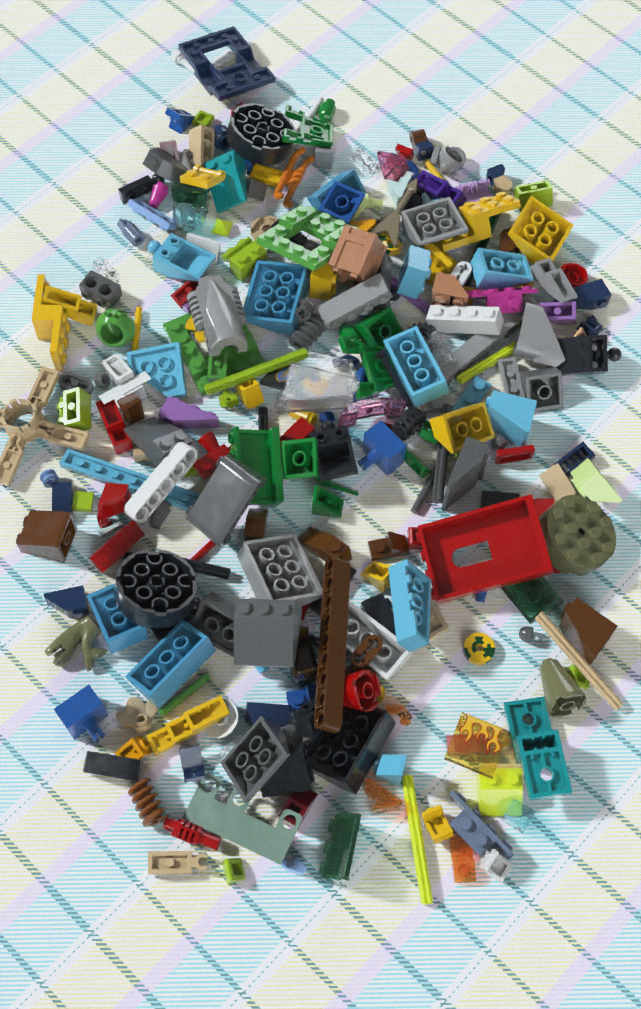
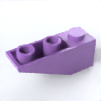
[158,396,219,429]

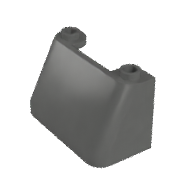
[185,454,268,547]

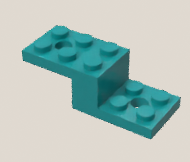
[503,696,573,800]

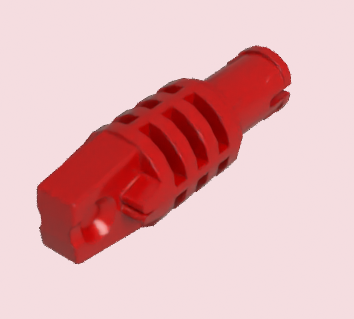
[163,817,221,851]

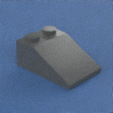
[124,417,193,467]

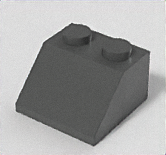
[520,367,563,412]

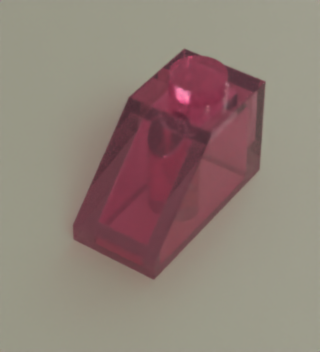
[377,151,409,182]

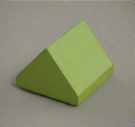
[222,858,246,885]

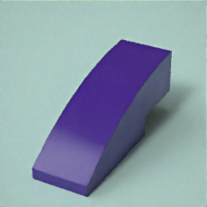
[417,170,467,210]

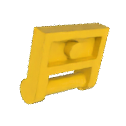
[180,164,226,189]

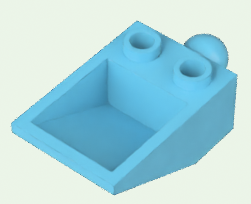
[148,233,216,282]

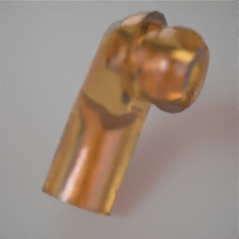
[385,703,412,726]

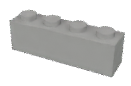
[317,273,393,330]

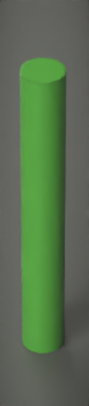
[158,672,211,717]

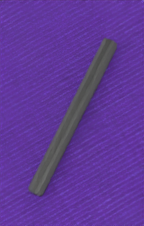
[432,403,452,504]

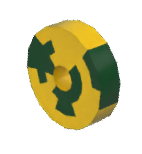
[378,233,403,256]
[463,632,496,665]

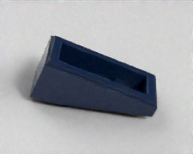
[554,441,595,478]

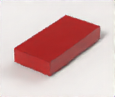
[494,445,535,465]

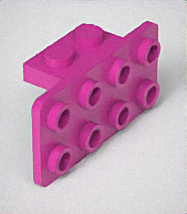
[466,286,538,314]

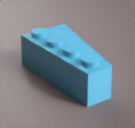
[388,559,432,652]

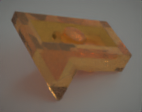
[362,777,403,815]

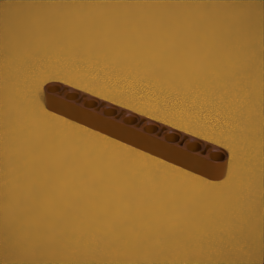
[314,556,351,733]

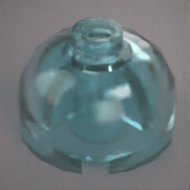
[172,203,207,234]

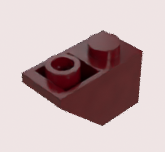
[278,790,318,831]

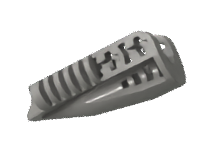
[187,275,248,357]

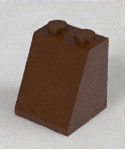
[16,510,77,563]
[559,598,618,665]

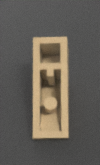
[189,124,215,168]

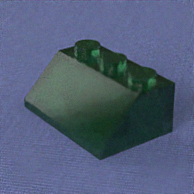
[501,577,564,624]
[318,813,362,887]

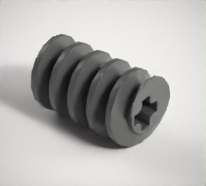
[288,313,326,351]

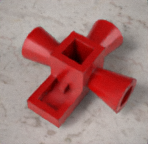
[192,431,231,481]

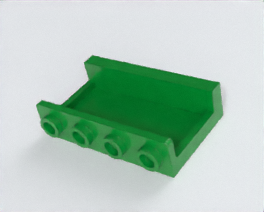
[228,426,284,506]

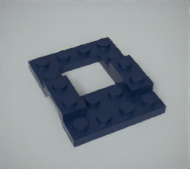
[178,26,276,102]

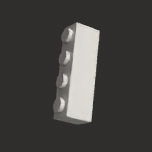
[426,305,504,335]

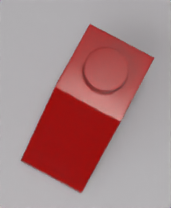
[98,482,132,521]

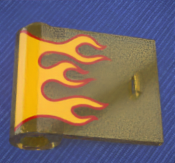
[444,712,511,779]

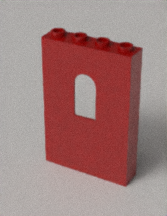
[416,494,554,604]

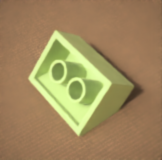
[570,458,622,503]

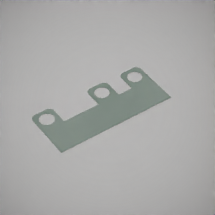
[182,773,302,865]

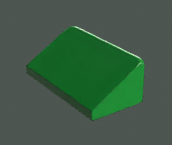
[404,445,432,479]

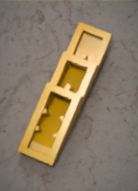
[146,695,230,756]

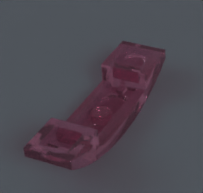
[337,397,407,427]

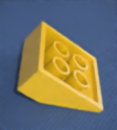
[508,196,574,265]

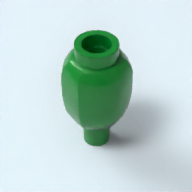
[319,98,336,123]
[339,323,360,342]

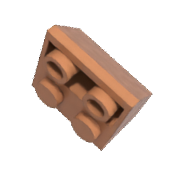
[432,272,468,306]

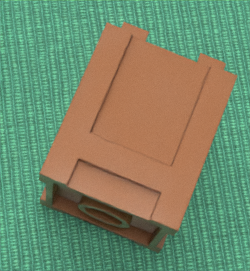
[328,225,387,284]

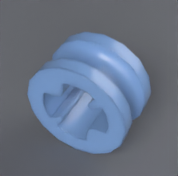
[40,469,59,488]

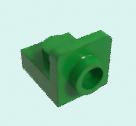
[417,420,438,445]

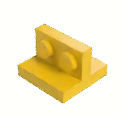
[424,243,458,286]

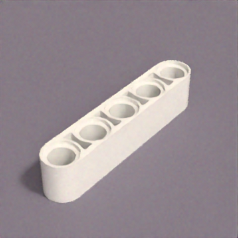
[124,442,198,523]

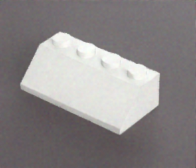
[346,600,412,680]

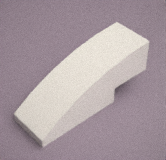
[101,353,147,400]

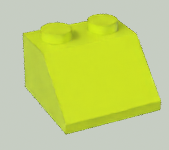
[476,768,523,816]

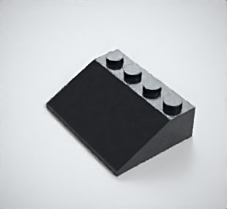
[307,706,396,795]

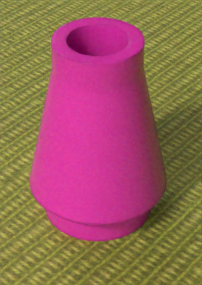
[148,182,169,209]

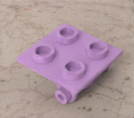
[454,178,492,206]

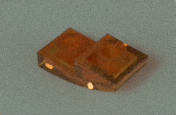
[449,836,476,883]

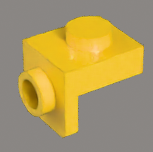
[421,805,454,844]

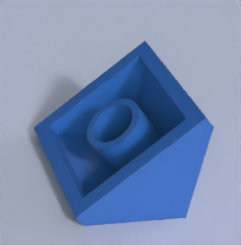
[319,180,365,224]

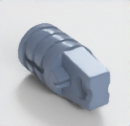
[117,219,145,247]

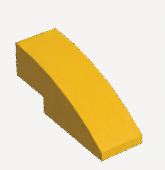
[42,285,98,326]

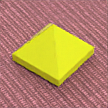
[212,218,233,237]

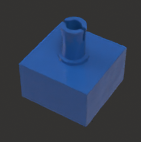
[357,420,407,476]
[54,684,109,743]

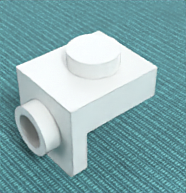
[479,849,514,883]

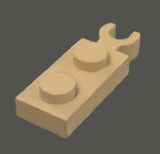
[148,851,208,875]

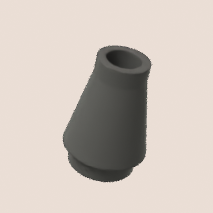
[149,501,171,530]

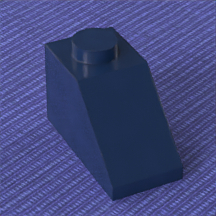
[44,585,90,619]

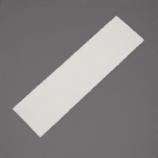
[98,371,151,404]

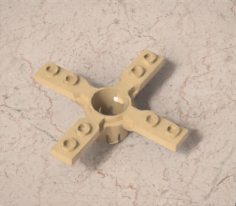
[0,366,90,487]

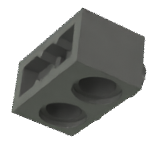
[79,270,122,309]

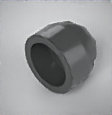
[94,373,110,388]
[491,436,508,450]
[519,626,534,643]

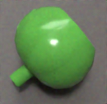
[96,308,135,348]

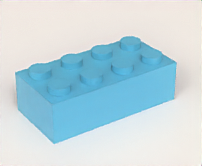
[383,326,449,407]

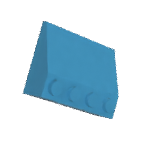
[243,260,310,335]

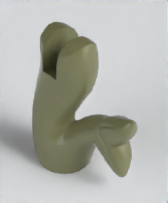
[44,616,108,672]

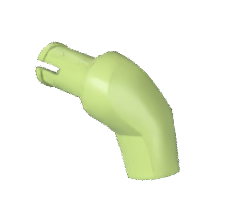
[351,193,383,221]

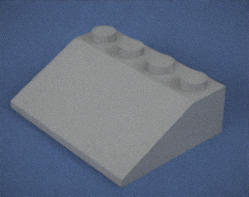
[237,533,323,607]

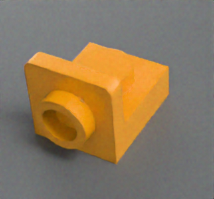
[115,736,153,760]

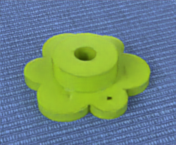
[218,390,239,409]

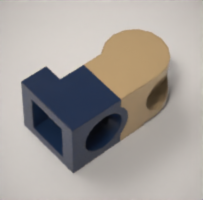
[486,164,513,195]

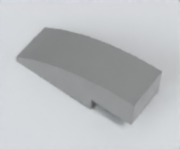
[531,258,578,303]

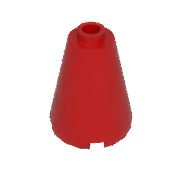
[343,669,381,712]

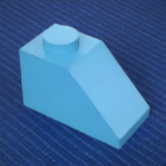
[373,754,407,786]

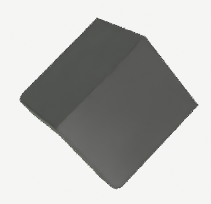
[246,178,268,201]

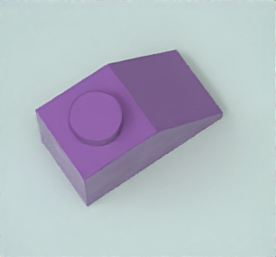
[539,301,577,325]

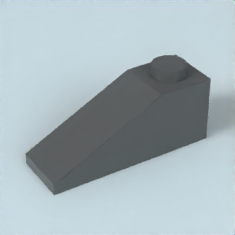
[142,147,194,191]

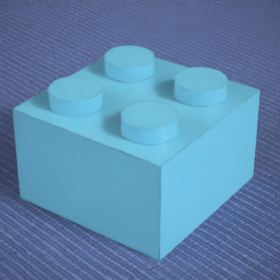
[397,245,432,299]

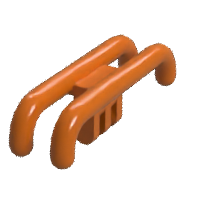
[273,147,315,209]

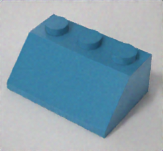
[307,169,367,210]

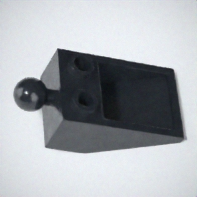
[549,335,622,375]
[310,421,358,482]

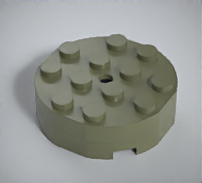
[539,495,616,576]

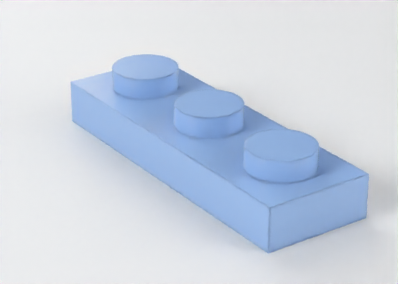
[127,199,179,231]

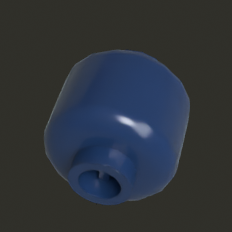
[213,124,230,150]

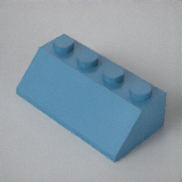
[125,620,216,709]

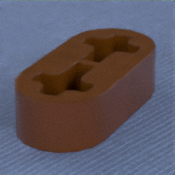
[350,635,383,670]

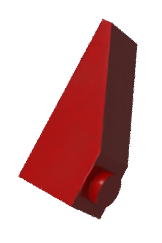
[87,520,145,573]

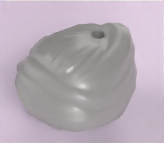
[439,145,466,175]

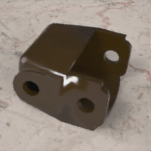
[289,626,318,687]

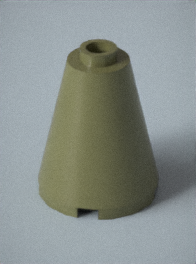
[539,658,587,717]

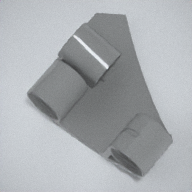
[513,302,565,367]

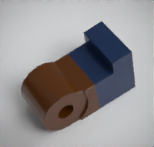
[409,129,434,161]

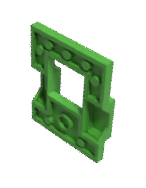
[256,206,359,271]
[163,313,265,396]

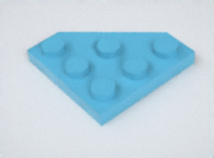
[127,342,187,398]

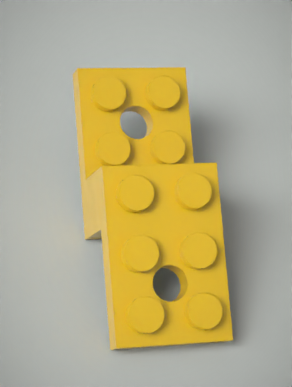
[433,192,521,252]
[31,274,71,371]

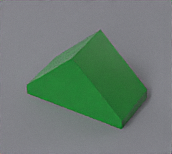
[312,485,344,518]

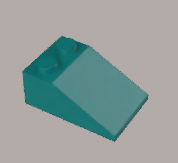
[205,149,247,214]

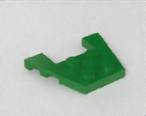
[282,104,333,148]
[338,336,400,401]

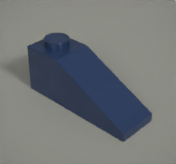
[552,278,612,310]

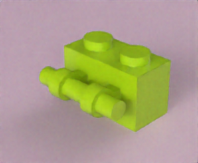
[512,180,553,212]
[221,237,267,282]
[57,387,92,431]

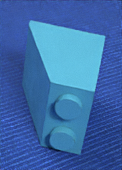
[486,390,537,447]

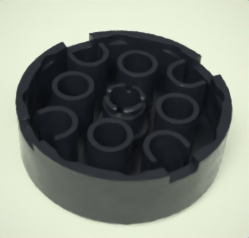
[226,103,296,166]
[114,549,197,628]

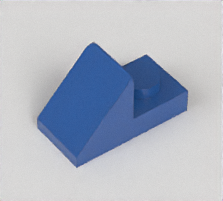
[165,108,195,134]
[286,683,316,713]

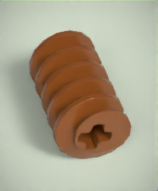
[128,777,169,827]

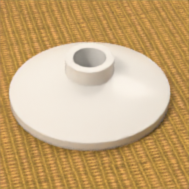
[203,697,239,738]

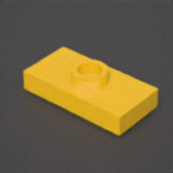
[249,163,284,187]

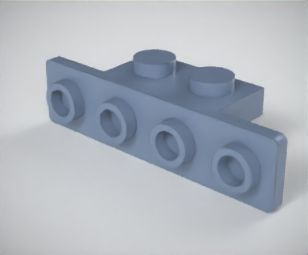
[449,790,514,860]

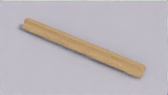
[535,612,623,710]

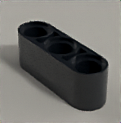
[82,751,143,782]

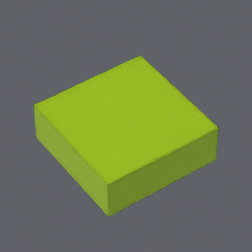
[192,110,215,127]
[72,491,95,512]

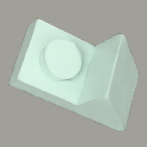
[387,171,413,207]

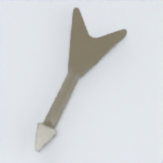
[369,179,417,248]

